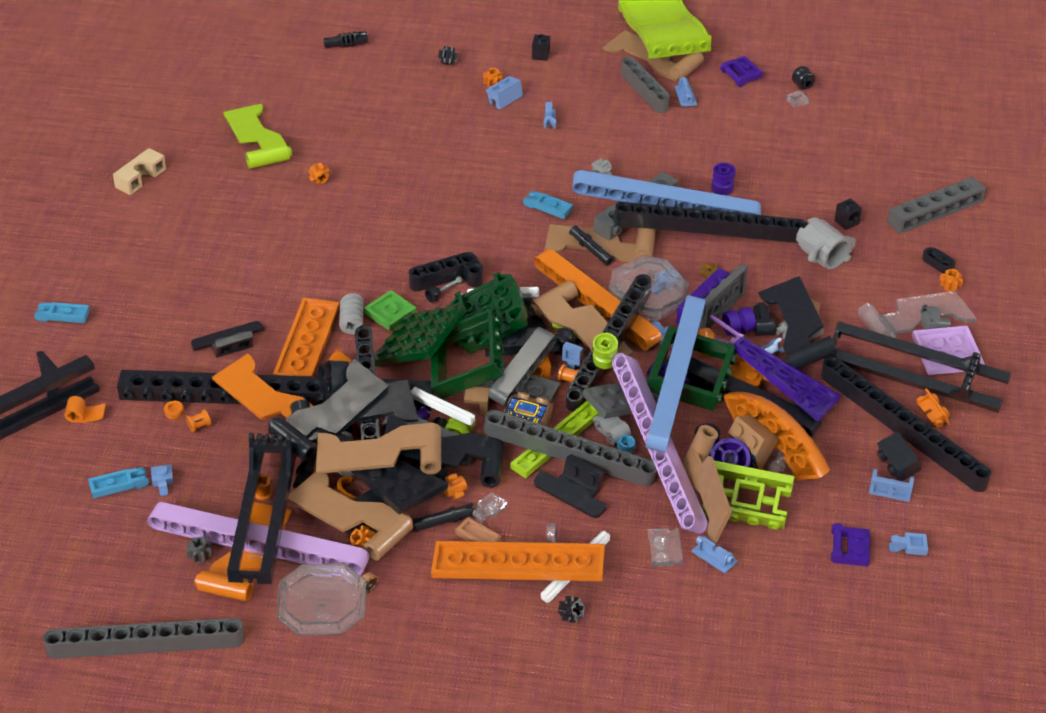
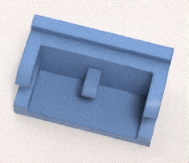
[486,76,523,109]
[869,469,914,502]

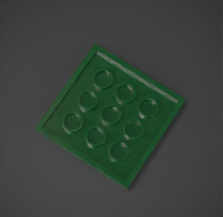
[374,304,467,366]

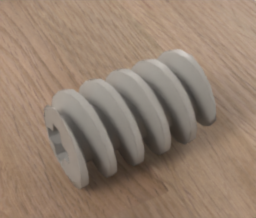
[339,293,364,335]

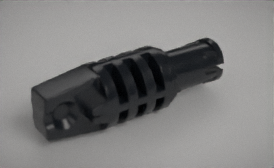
[323,31,368,48]

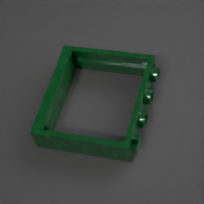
[431,308,504,399]
[647,326,737,411]

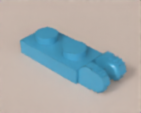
[523,191,573,219]
[34,302,90,323]
[88,467,149,499]

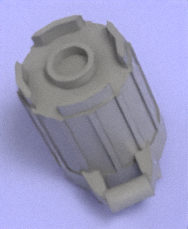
[796,217,856,269]

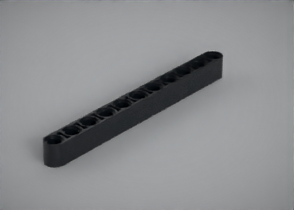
[613,202,808,243]
[821,356,991,492]

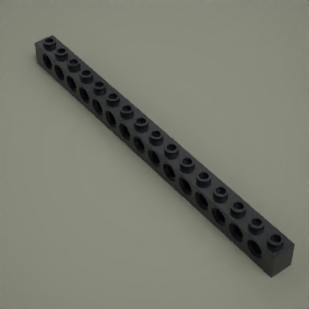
[117,370,433,411]

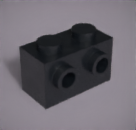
[876,431,921,481]

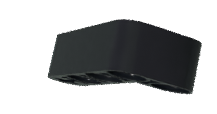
[409,252,483,291]
[317,360,352,433]

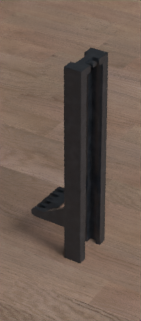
[832,321,1011,413]
[0,351,99,440]
[227,433,297,584]

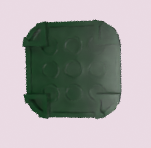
[446,272,528,354]

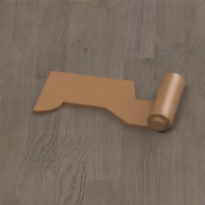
[603,30,704,82]
[544,224,656,264]
[530,280,633,371]
[316,422,441,474]
[682,425,732,545]
[288,472,413,560]

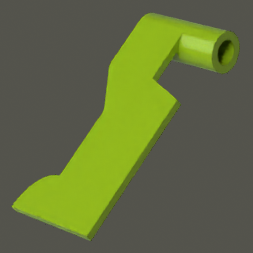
[223,104,292,169]

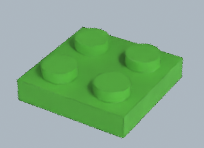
[364,290,417,331]

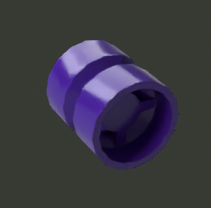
[711,163,736,195]
[722,307,756,336]

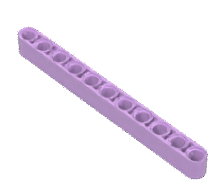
[612,353,707,534]
[147,502,370,576]

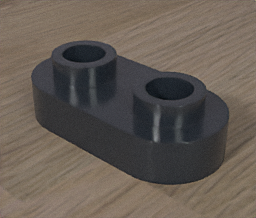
[922,247,956,274]

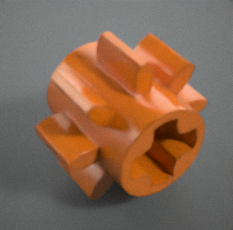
[483,68,503,88]
[308,162,330,185]
[939,269,963,292]
[444,473,467,499]
[350,525,375,549]

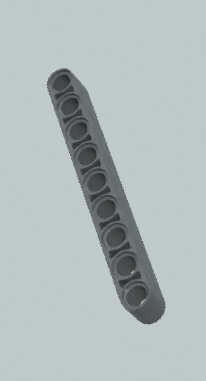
[484,410,657,486]
[43,618,245,659]

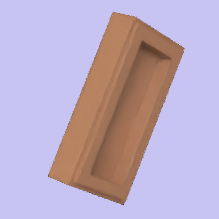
[455,517,501,542]

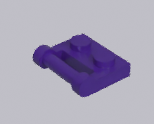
[720,56,763,87]
[831,523,870,567]

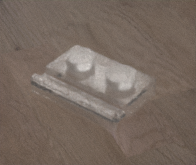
[648,528,683,567]

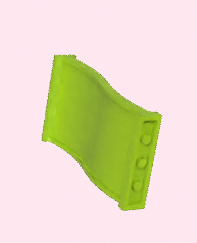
[618,0,711,59]

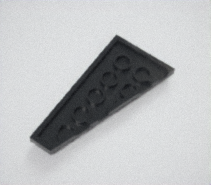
[335,433,448,515]

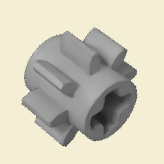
[591,158,612,175]

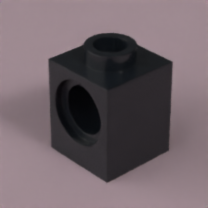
[532,34,550,61]
[834,198,862,230]

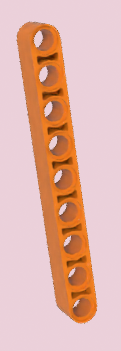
[534,248,662,350]

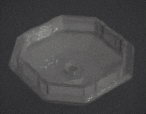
[608,255,690,321]
[277,563,366,636]

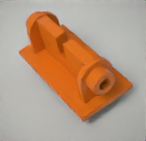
[917,388,950,428]

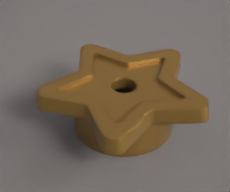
[698,263,718,279]

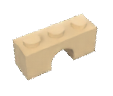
[113,148,166,195]

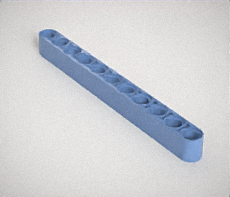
[572,170,761,215]
[645,295,706,453]

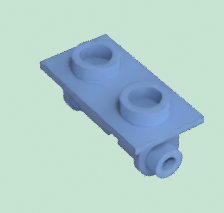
[674,77,697,107]
[691,535,738,573]

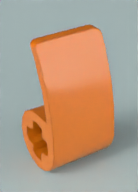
[64,396,106,423]

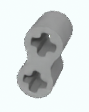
[593,414,631,445]

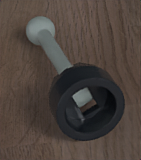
[425,276,463,303]

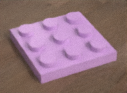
[912,326,985,375]

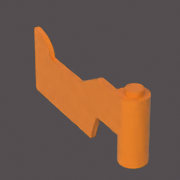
[212,353,313,420]
[195,502,292,602]

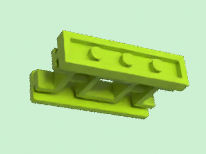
[703,460,794,530]

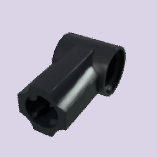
[753,302,776,336]

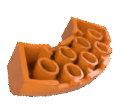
[723,392,830,481]

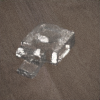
[473,492,507,525]

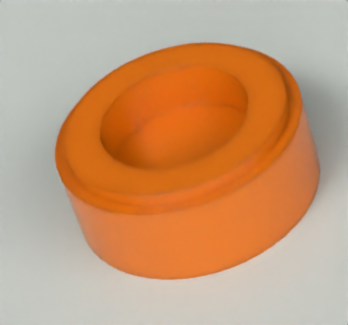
[164,401,184,419]

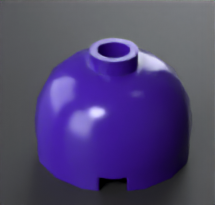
[710,438,751,467]

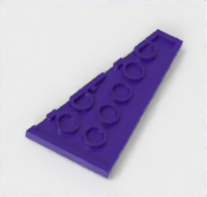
[734,337,841,422]

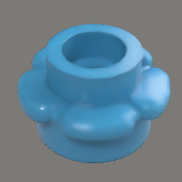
[617,435,636,453]

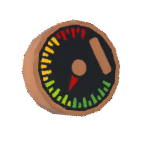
[358,572,378,595]

